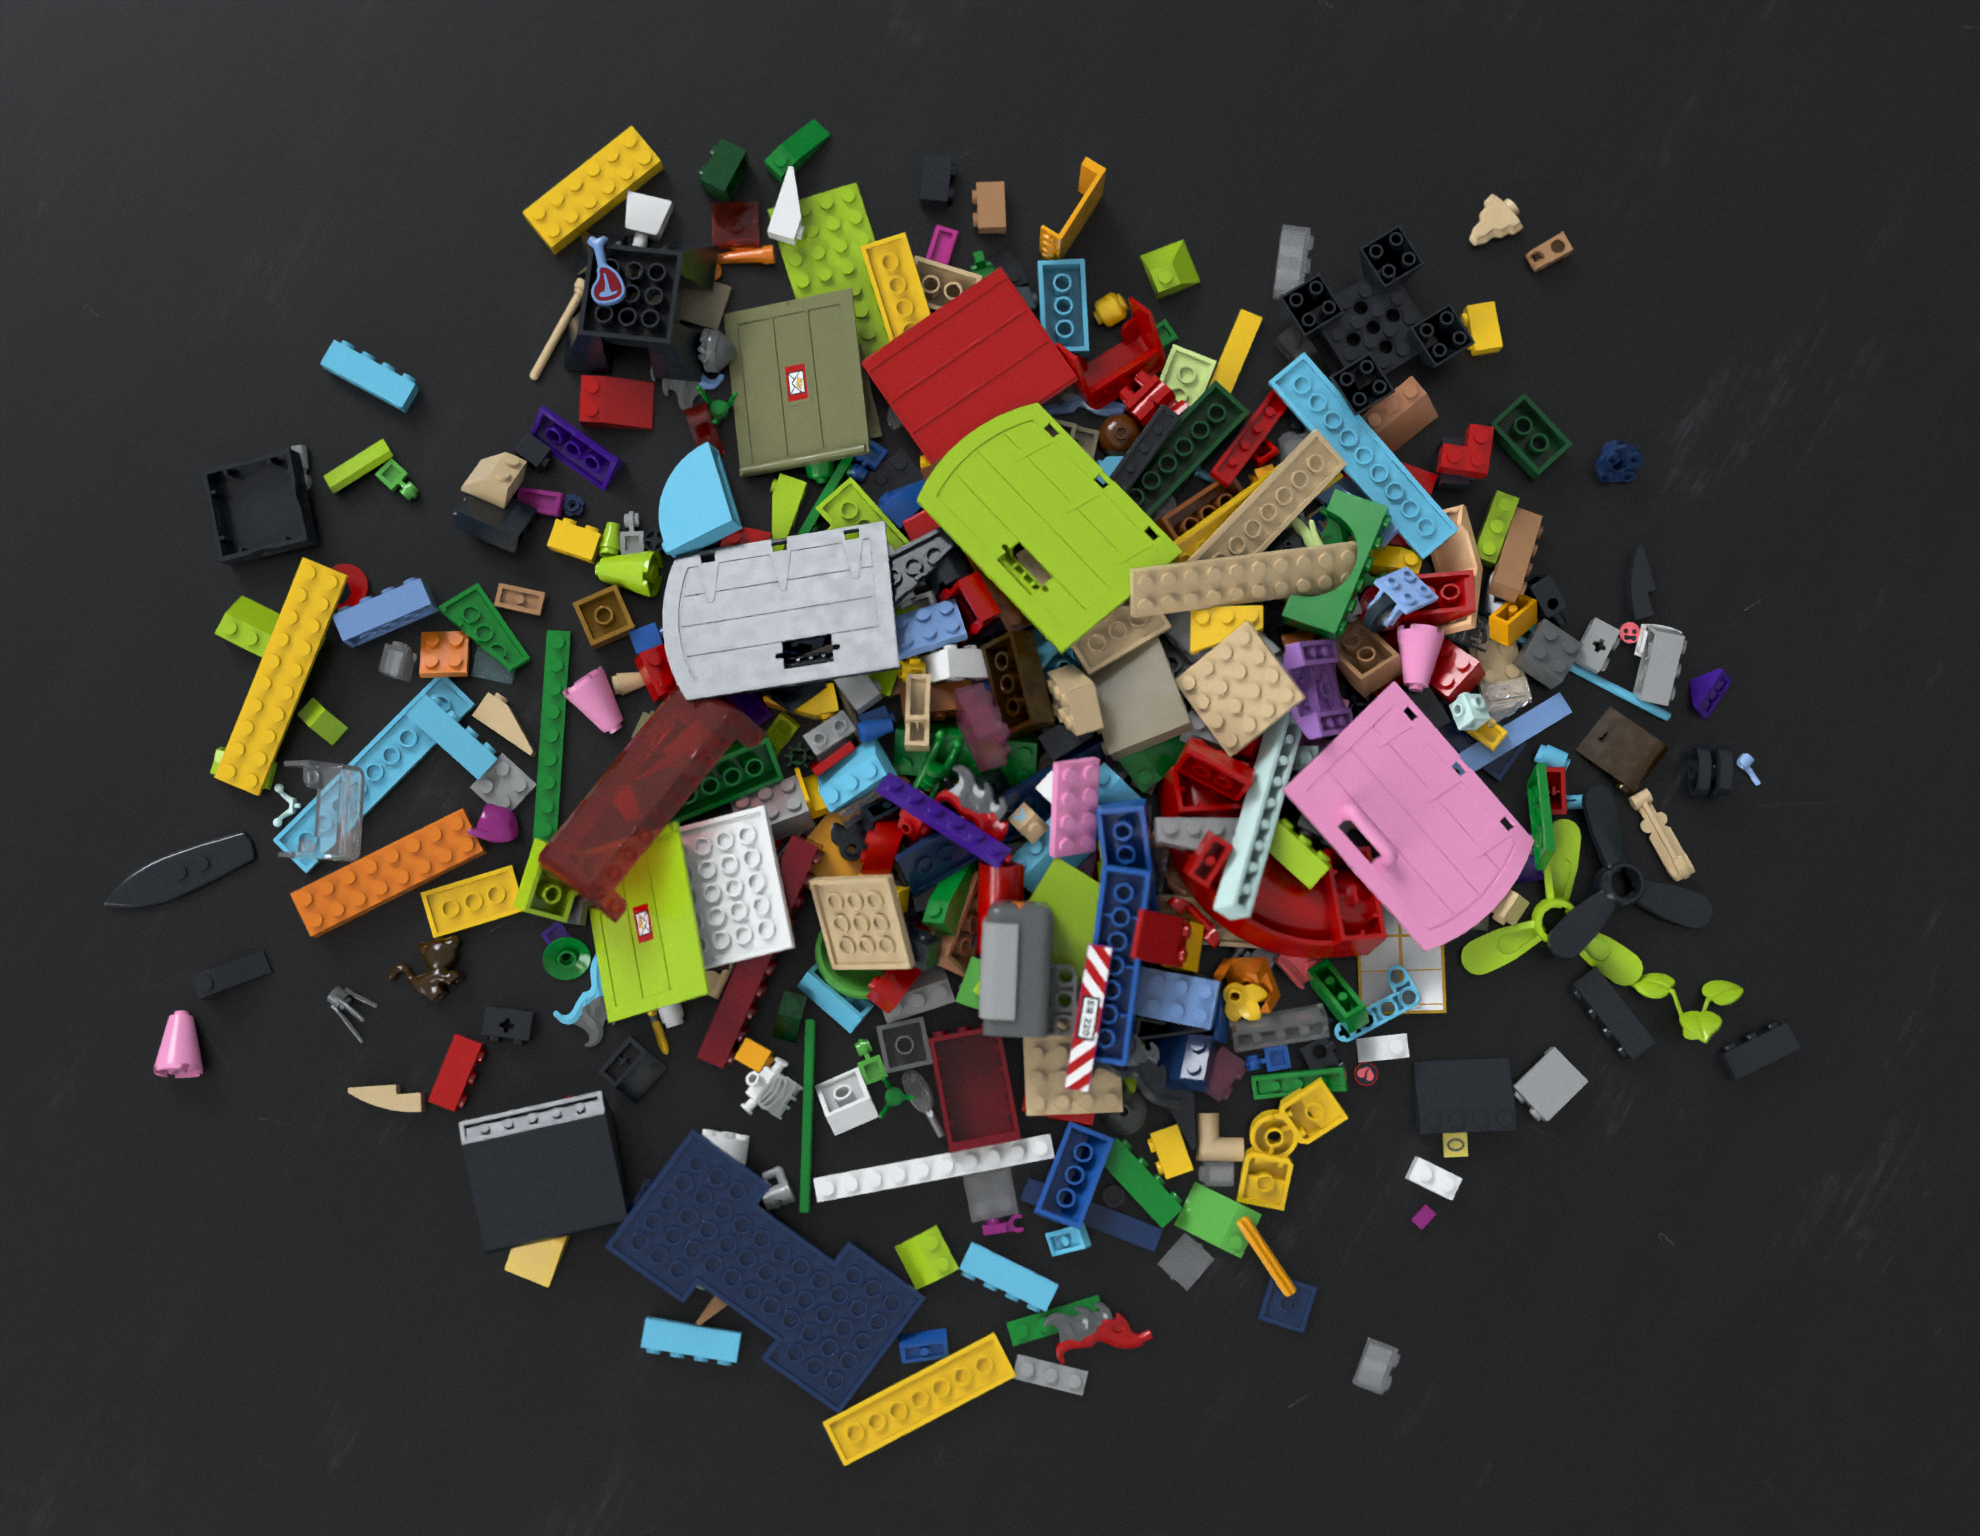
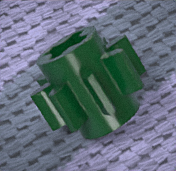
[784,742,814,770]

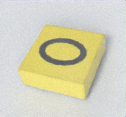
[1442,1132,1468,1157]

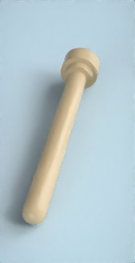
[530,277,585,380]

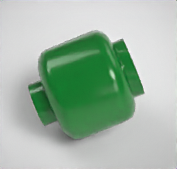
[805,461,836,484]

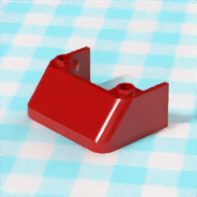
[1055,297,1166,410]

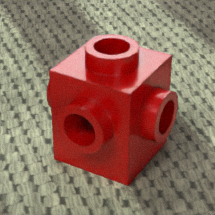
[897,809,933,841]

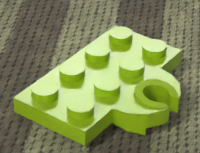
[815,477,910,550]

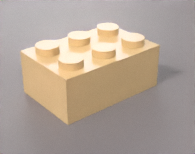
[1045,664,1104,736]

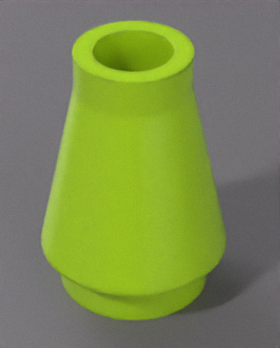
[598,522,621,557]

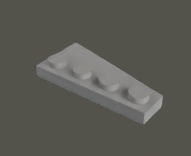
[1153,817,1239,861]

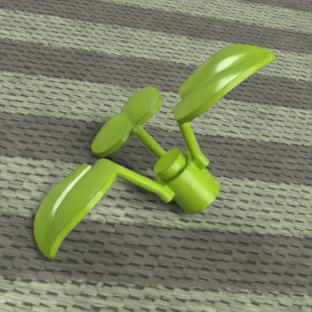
[1631,973,1744,1043]

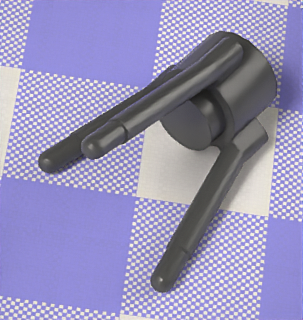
[327,986,378,1043]

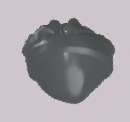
[697,328,736,373]

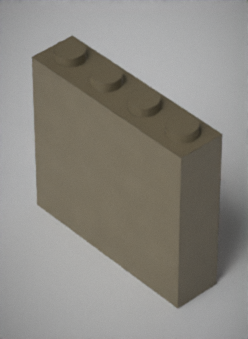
[1079,637,1194,761]

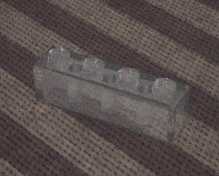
[1228,1004,1330,1053]

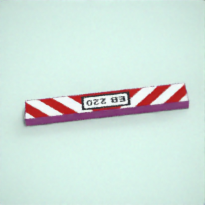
[1064,943,1114,1093]

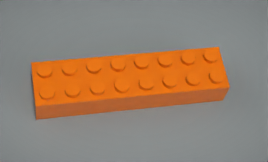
[290,808,488,938]

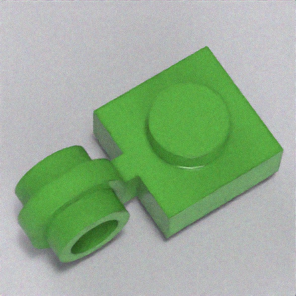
[375,458,419,501]
[854,1038,888,1086]

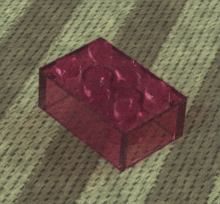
[955,682,1010,772]

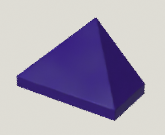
[1689,668,1733,719]

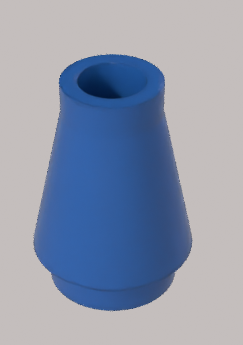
[857,718,894,743]

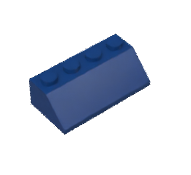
[1033,1121,1114,1230]

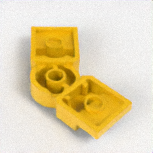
[1236,1077,1348,1211]

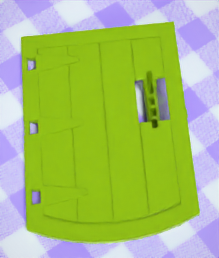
[917,402,1183,654]

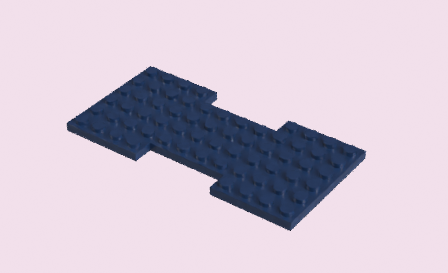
[605,1128,926,1414]

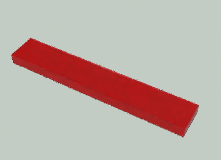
[1209,389,1288,488]

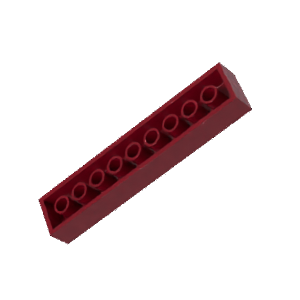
[697,834,825,1069]

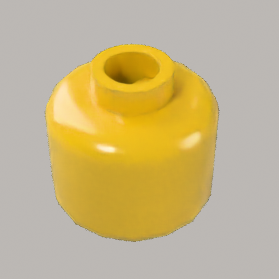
[1093,292,1129,327]

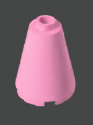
[1397,624,1445,692]
[562,666,624,734]
[154,1010,203,1078]

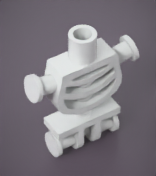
[740,1057,803,1120]

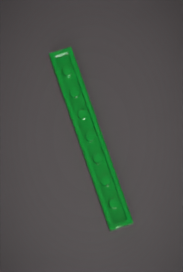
[800,1019,816,1213]

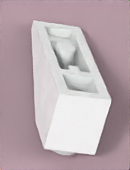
[767,166,805,246]

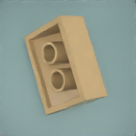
[914,255,983,314]

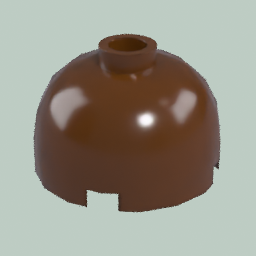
[1097,414,1142,457]

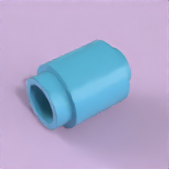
[1533,744,1571,772]

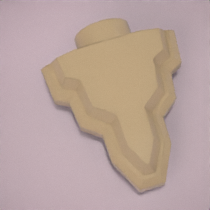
[1469,194,1523,246]

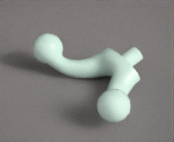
[273,783,301,827]

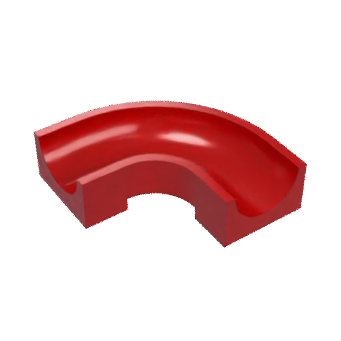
[1157,762,1387,958]

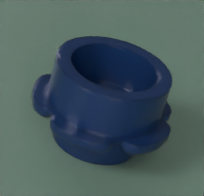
[563,494,584,517]

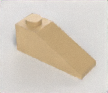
[472,692,536,758]

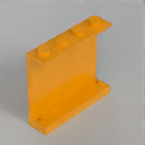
[1039,157,1106,260]

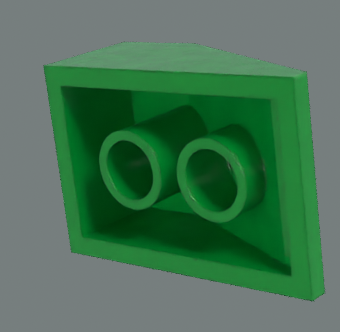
[1118,735,1186,793]

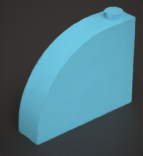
[658,442,743,558]

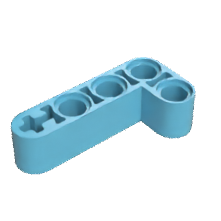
[1334,965,1420,1042]

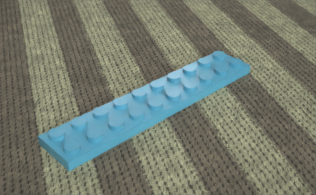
[1268,352,1459,560]
[273,677,476,874]

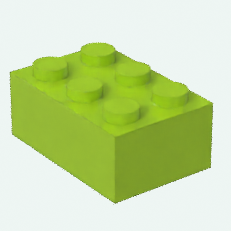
[514,838,588,923]

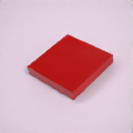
[809,738,855,776]

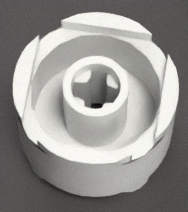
[702,1129,750,1165]

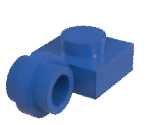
[850,439,888,483]
[1244,1044,1291,1072]

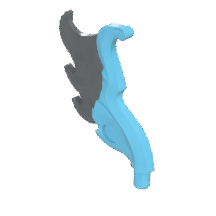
[553,954,617,1047]

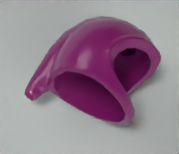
[467,803,519,843]

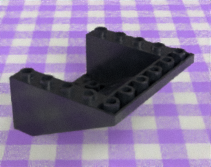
[459,1091,628,1254]

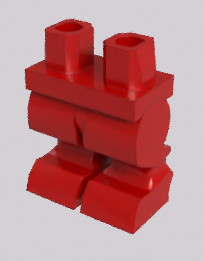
[1118,370,1189,428]

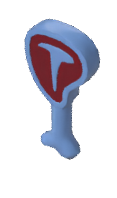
[587,236,626,306]

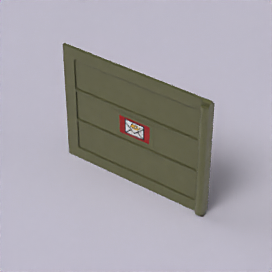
[724,288,871,477]

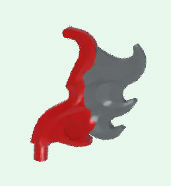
[935,766,1013,864]
[1043,1302,1153,1365]

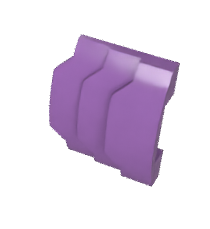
[1283,639,1354,740]

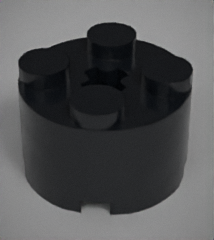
[926,546,974,598]

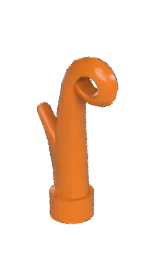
[715,242,776,280]

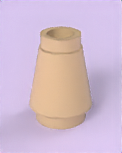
[611,672,646,696]

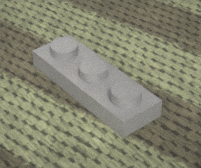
[1013,1354,1088,1396]

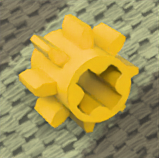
[897,655,926,681]

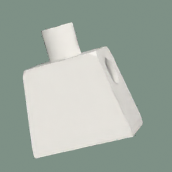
[625,191,674,248]

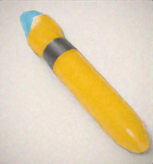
[647,1010,669,1055]

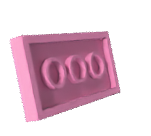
[1049,757,1100,858]

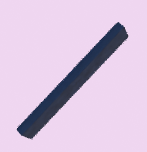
[1020,1177,1163,1252]

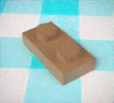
[494,583,546,617]

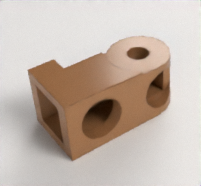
[1525,232,1573,272]

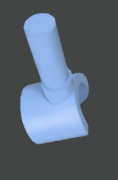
[1737,753,1761,786]

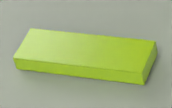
[324,439,394,493]

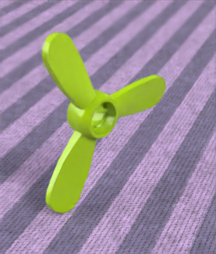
[1461,819,1643,986]

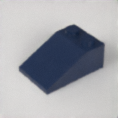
[1145,1034,1217,1092]

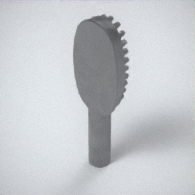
[902,1070,946,1139]

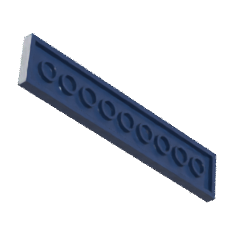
[894,737,1117,897]

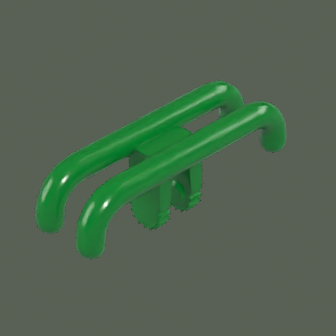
[913,729,964,800]

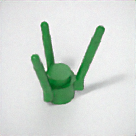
[696,385,737,425]
[879,1076,915,1118]

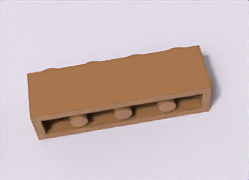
[1487,507,1544,603]

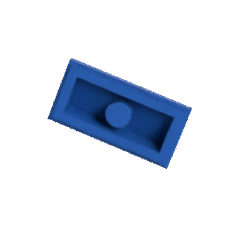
[899,1328,949,1364]

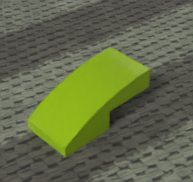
[765,711,801,758]

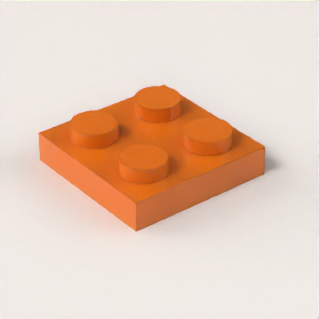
[419,631,470,678]

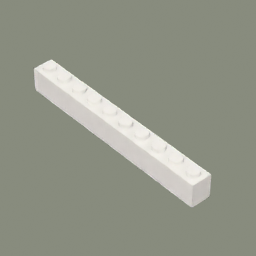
[813,1133,1055,1202]

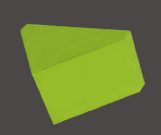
[297,697,349,746]

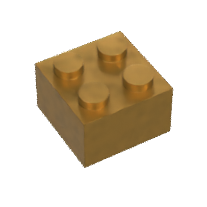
[572,584,637,650]

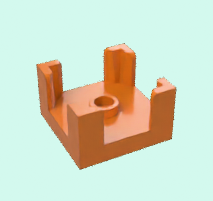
[1213,957,1281,1013]

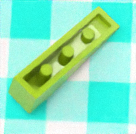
[770,473,808,551]

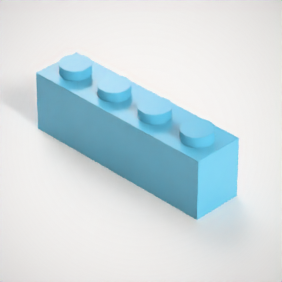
[320,340,420,413]
[407,693,497,779]
[959,1241,1059,1313]
[641,1316,743,1366]

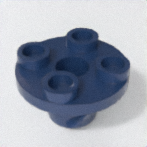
[1595,440,1643,482]

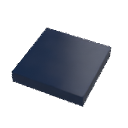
[1257,1275,1318,1334]

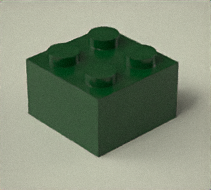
[698,138,750,204]

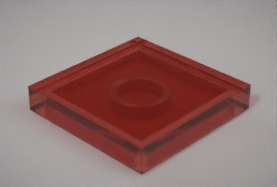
[712,201,760,248]

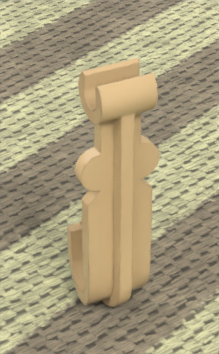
[1628,788,1695,881]

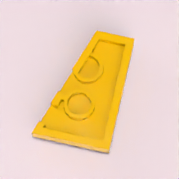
[1190,605,1264,655]

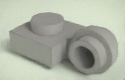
[620,511,645,555]

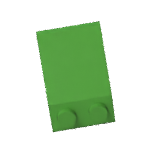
[1174,1182,1262,1258]

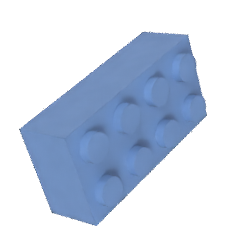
[332,577,439,648]
[1136,965,1222,1030]

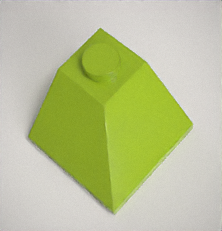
[1140,240,1200,299]

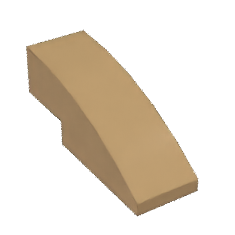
[905,674,931,752]
[348,1085,426,1112]

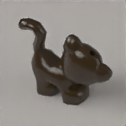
[388,936,464,1002]

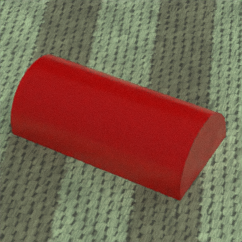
[976,858,1024,957]

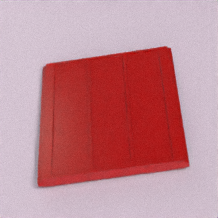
[861,267,1079,465]

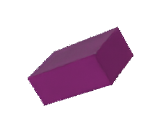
[1410,1204,1436,1230]

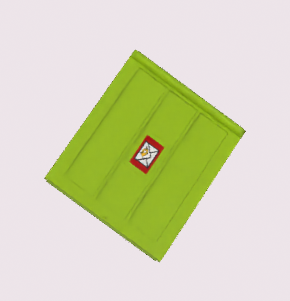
[582,822,709,1023]

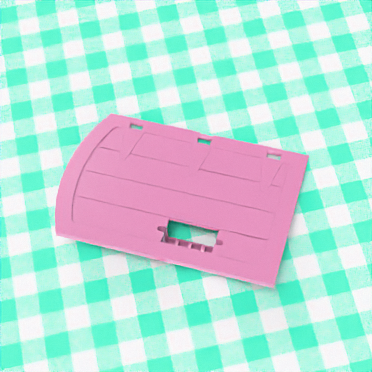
[1282,681,1534,951]

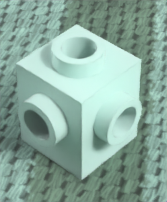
[1449,692,1491,730]

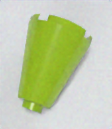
[595,550,663,597]

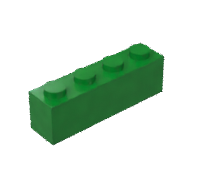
[1104,1137,1183,1228]

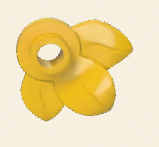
[1223,982,1268,1022]

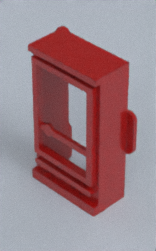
[939,571,1001,649]

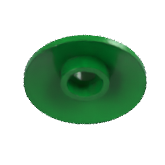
[543,937,591,980]

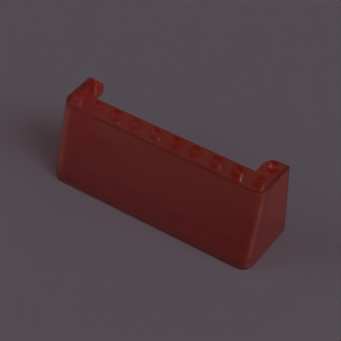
[538,685,767,923]

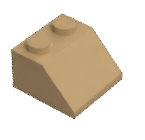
[461,452,527,509]

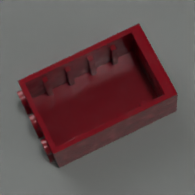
[928,1023,1021,1153]

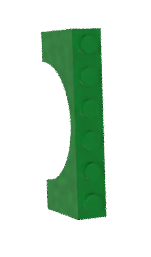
[1282,489,1392,642]

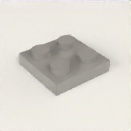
[470,753,537,811]

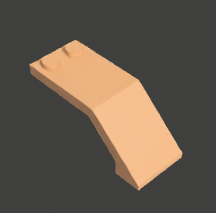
[1431,504,1483,635]

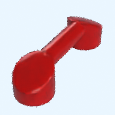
[1167,897,1220,949]

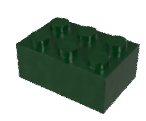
[1489,393,1572,481]

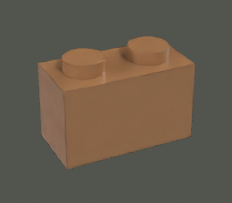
[972,181,1006,234]

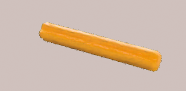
[1237,1216,1296,1297]

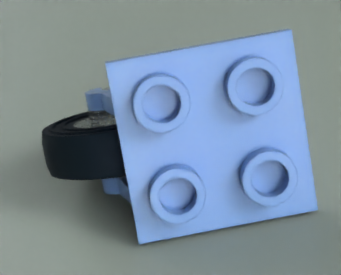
[1362,566,1439,633]

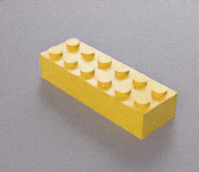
[522,126,664,255]

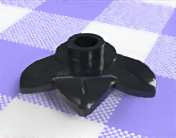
[831,816,868,862]

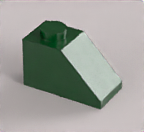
[773,990,809,1043]

